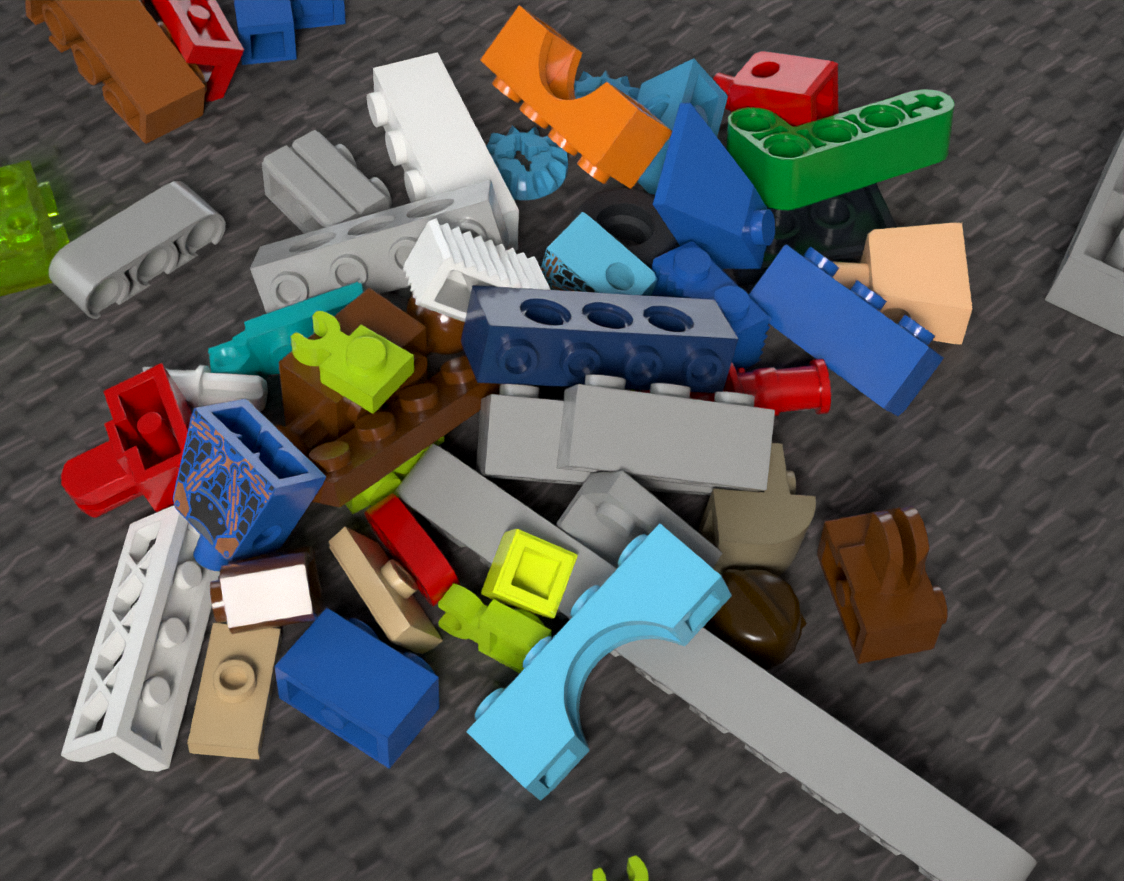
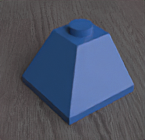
[653,103,775,269]

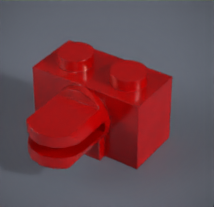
[61,363,193,518]

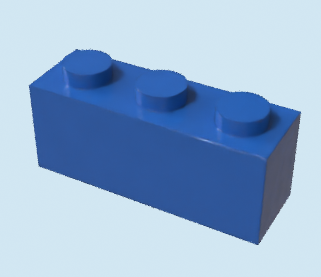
[749,244,944,417]

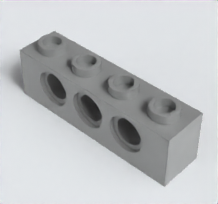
[250,180,509,313]

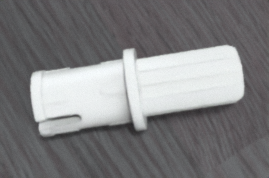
[141,365,268,412]

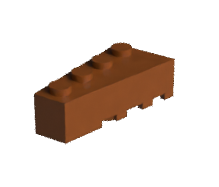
[25,0,207,144]

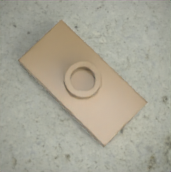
[328,527,443,654]
[188,623,282,759]

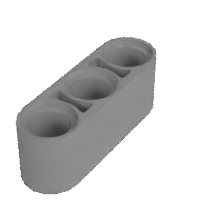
[49,181,226,319]

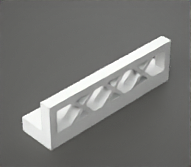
[61,505,220,772]

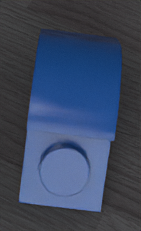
[234,0,346,65]

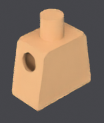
[833,223,972,344]

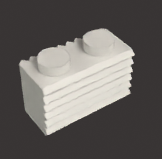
[403,218,550,322]

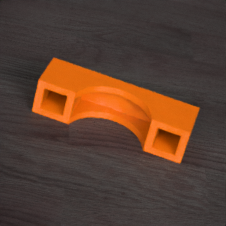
[480,5,672,189]

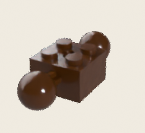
[273,288,465,458]

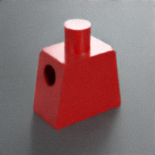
[713,51,839,127]

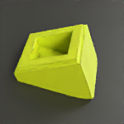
[481,529,578,619]

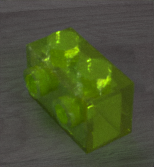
[0,160,69,297]

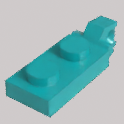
[208,282,365,378]

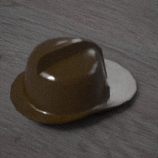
[703,569,807,671]

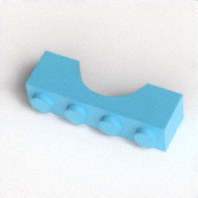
[466,523,732,801]

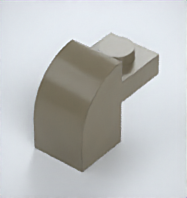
[698,443,816,576]

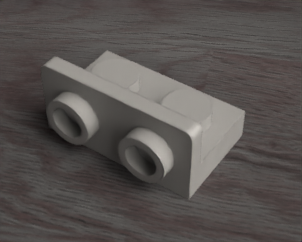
[557,471,723,569]

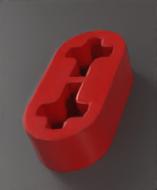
[364,493,461,607]

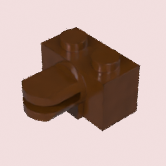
[817,506,948,664]

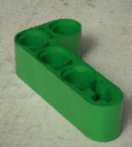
[726,89,955,210]

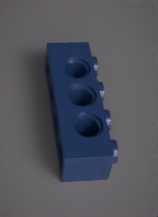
[461,285,738,393]

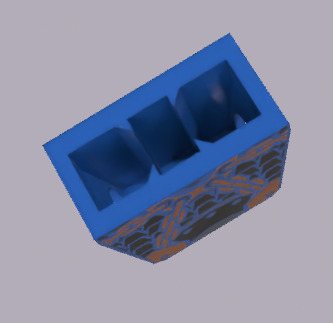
[173,399,326,571]

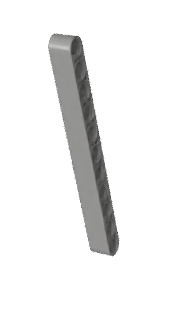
[393,444,1037,881]

